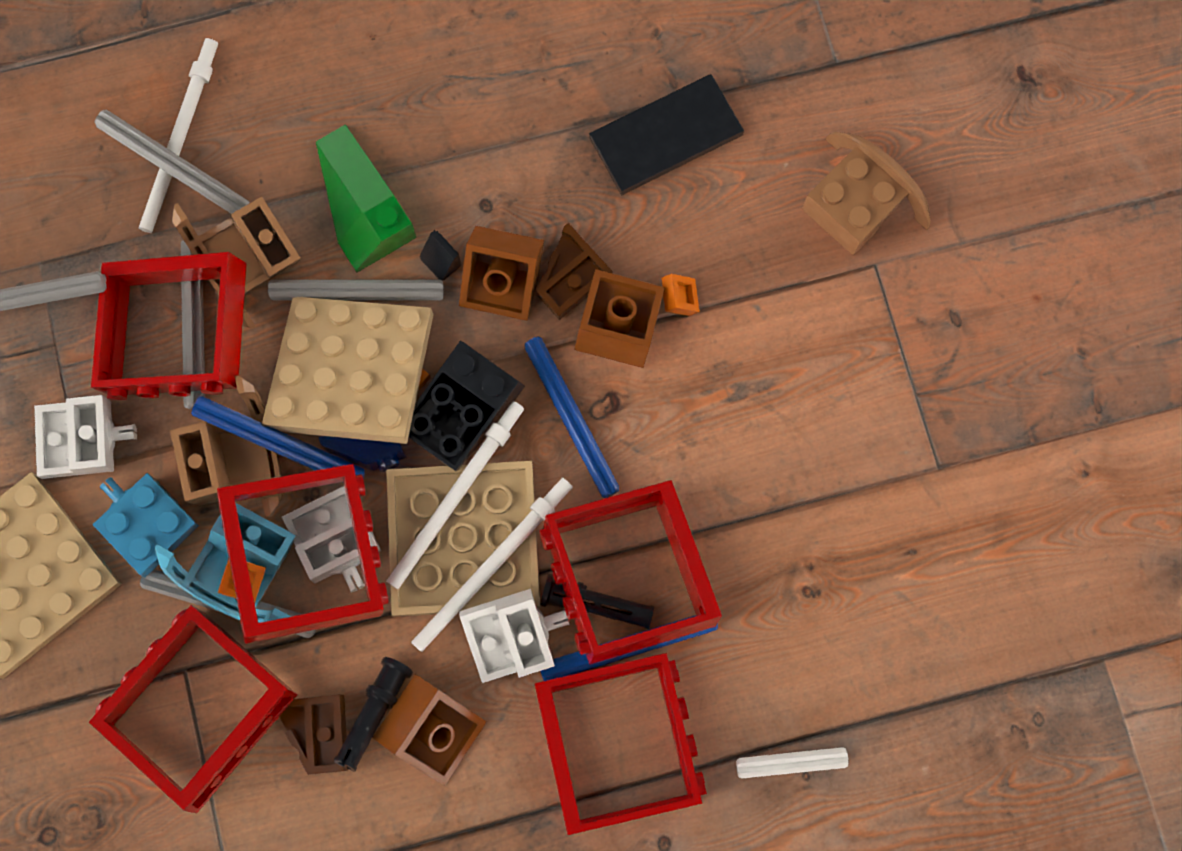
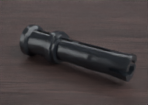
[540,574,654,629]
[334,657,413,772]

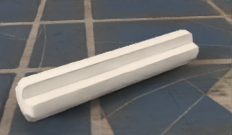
[736,747,849,778]

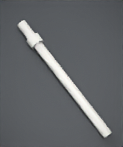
[139,38,218,233]
[386,401,524,589]
[411,478,573,652]

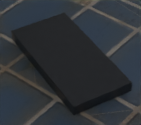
[589,74,744,196]

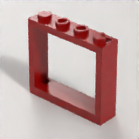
[91,252,247,400]
[217,464,388,644]
[539,480,722,665]
[89,605,298,814]
[534,653,707,835]

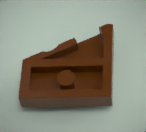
[536,223,613,320]
[279,694,349,775]

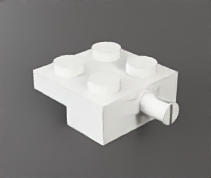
[34,395,137,479]
[282,486,381,592]
[459,589,570,683]

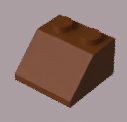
[459,226,545,321]
[574,269,665,368]
[372,674,487,785]

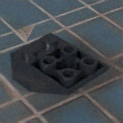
[409,340,525,471]

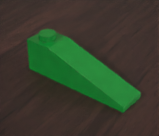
[316,124,417,273]

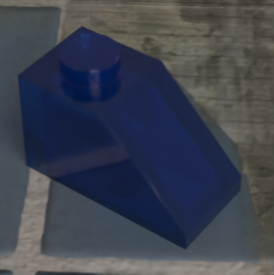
[319,436,407,472]

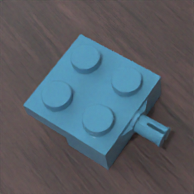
[92,473,199,578]

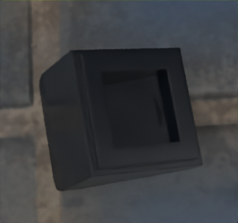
[420,230,461,281]

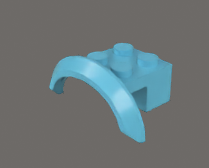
[155,503,296,623]

